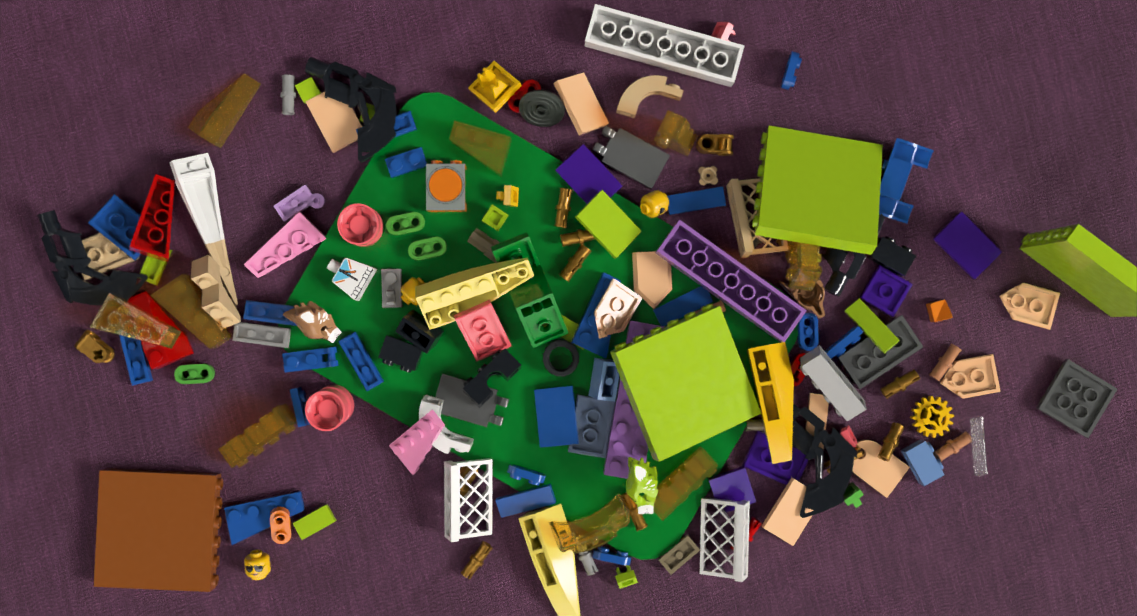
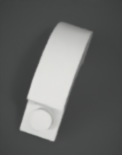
[419,395,474,454]

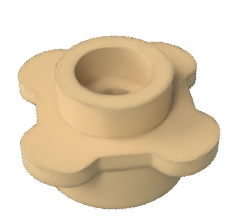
[698,166,718,186]

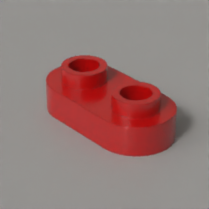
[508,79,541,113]

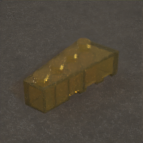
[90,293,181,349]
[653,446,718,521]

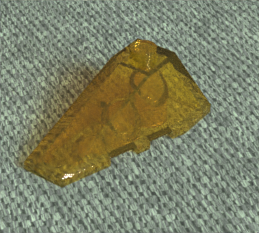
[188,73,261,148]

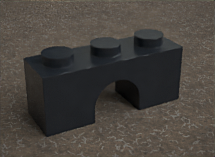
[463,349,521,408]

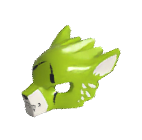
[626,457,659,514]

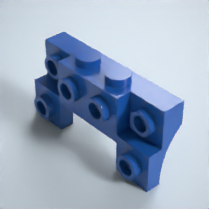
[879,138,934,224]

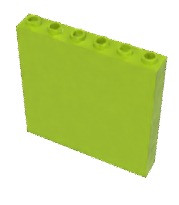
[752,125,883,255]
[1019,224,1137,317]
[610,304,761,462]

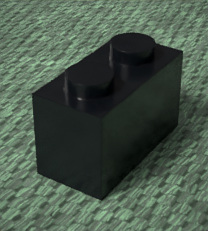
[867,236,916,277]
[395,309,444,354]
[378,335,424,373]

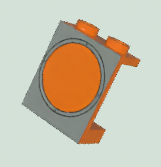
[426,160,467,212]

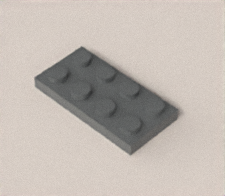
[837,315,923,389]

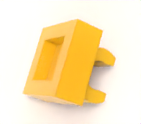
[496,185,519,207]

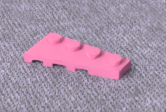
[244,211,326,278]
[389,409,445,475]

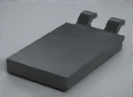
[592,126,670,189]
[435,374,509,427]

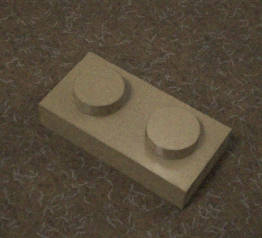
[658,534,700,575]

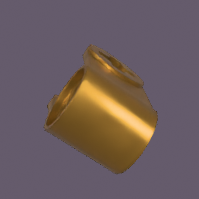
[696,134,734,156]
[74,330,115,363]

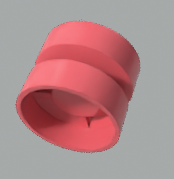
[337,203,384,247]
[305,385,354,431]

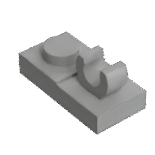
[381,269,402,308]

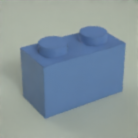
[589,358,619,402]
[900,439,944,486]

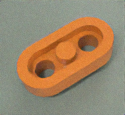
[270,507,292,544]

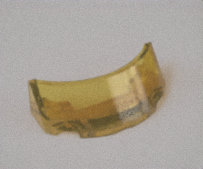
[549,494,630,553]

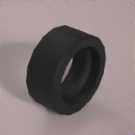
[543,340,579,376]

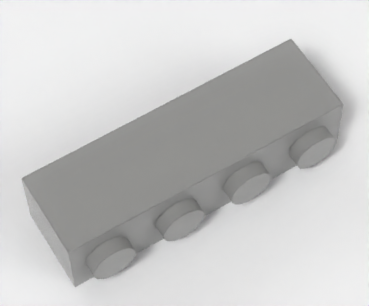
[800,345,867,421]

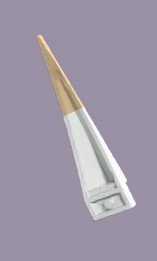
[170,153,238,306]

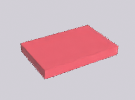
[454,300,512,362]

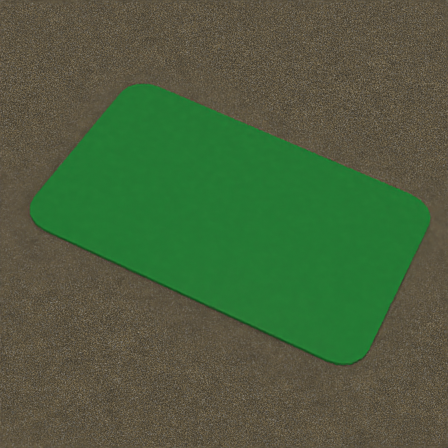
[278,92,798,560]

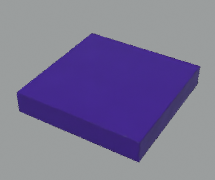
[859,265,913,317]
[708,466,756,515]

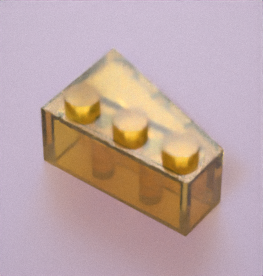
[449,121,512,177]

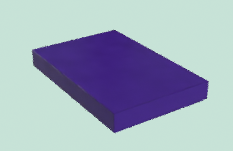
[555,144,623,204]
[933,212,1002,279]
[742,431,808,485]

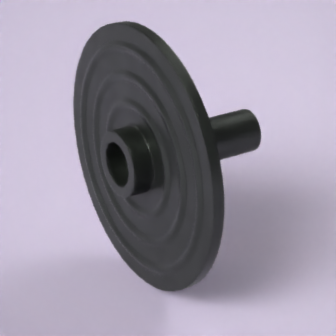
[519,90,565,127]

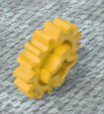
[910,396,954,438]

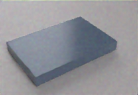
[568,395,616,458]

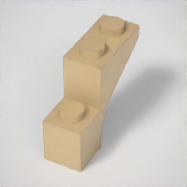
[191,255,241,328]

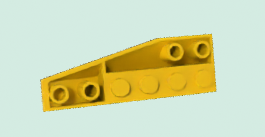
[747,342,794,464]

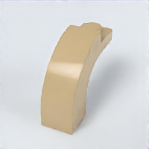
[616,75,684,118]

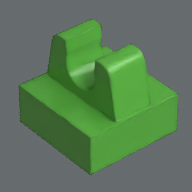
[843,482,864,508]

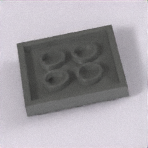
[1036,359,1117,438]

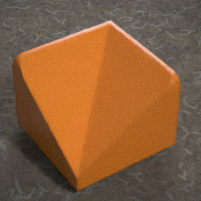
[926,299,953,322]

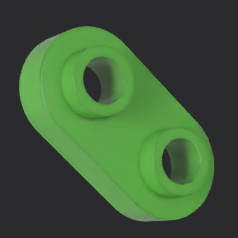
[386,212,425,236]
[408,237,447,261]
[174,364,215,384]

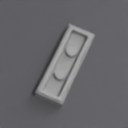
[232,322,291,348]

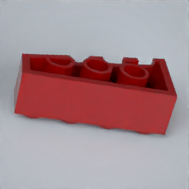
[129,174,175,262]

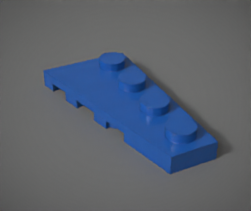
[571,272,621,358]
[224,491,305,545]

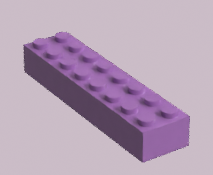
[655,220,807,343]
[603,321,664,479]

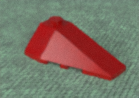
[128,291,194,369]

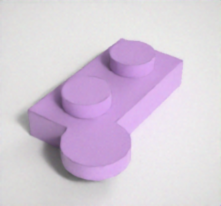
[274,185,325,222]

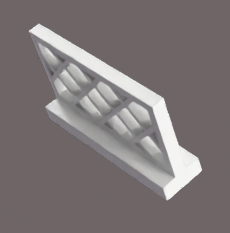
[444,458,492,542]
[700,498,750,582]

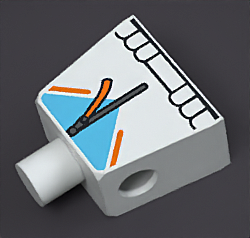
[327,258,377,301]

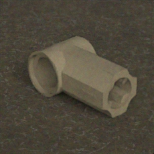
[467,228,500,263]

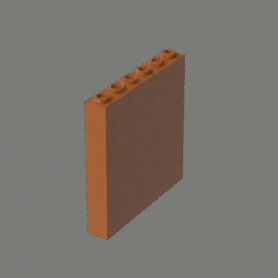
[94,468,223,592]

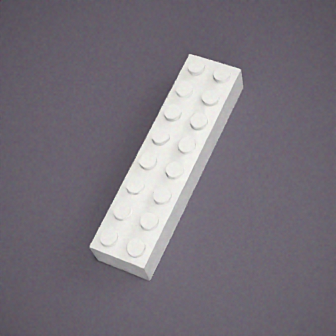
[585,4,744,87]

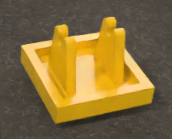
[468,61,522,113]

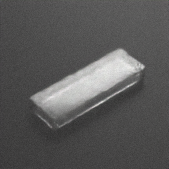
[970,416,988,476]

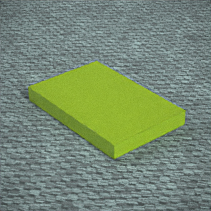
[575,190,641,259]

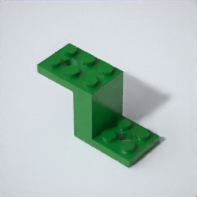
[491,232,569,348]

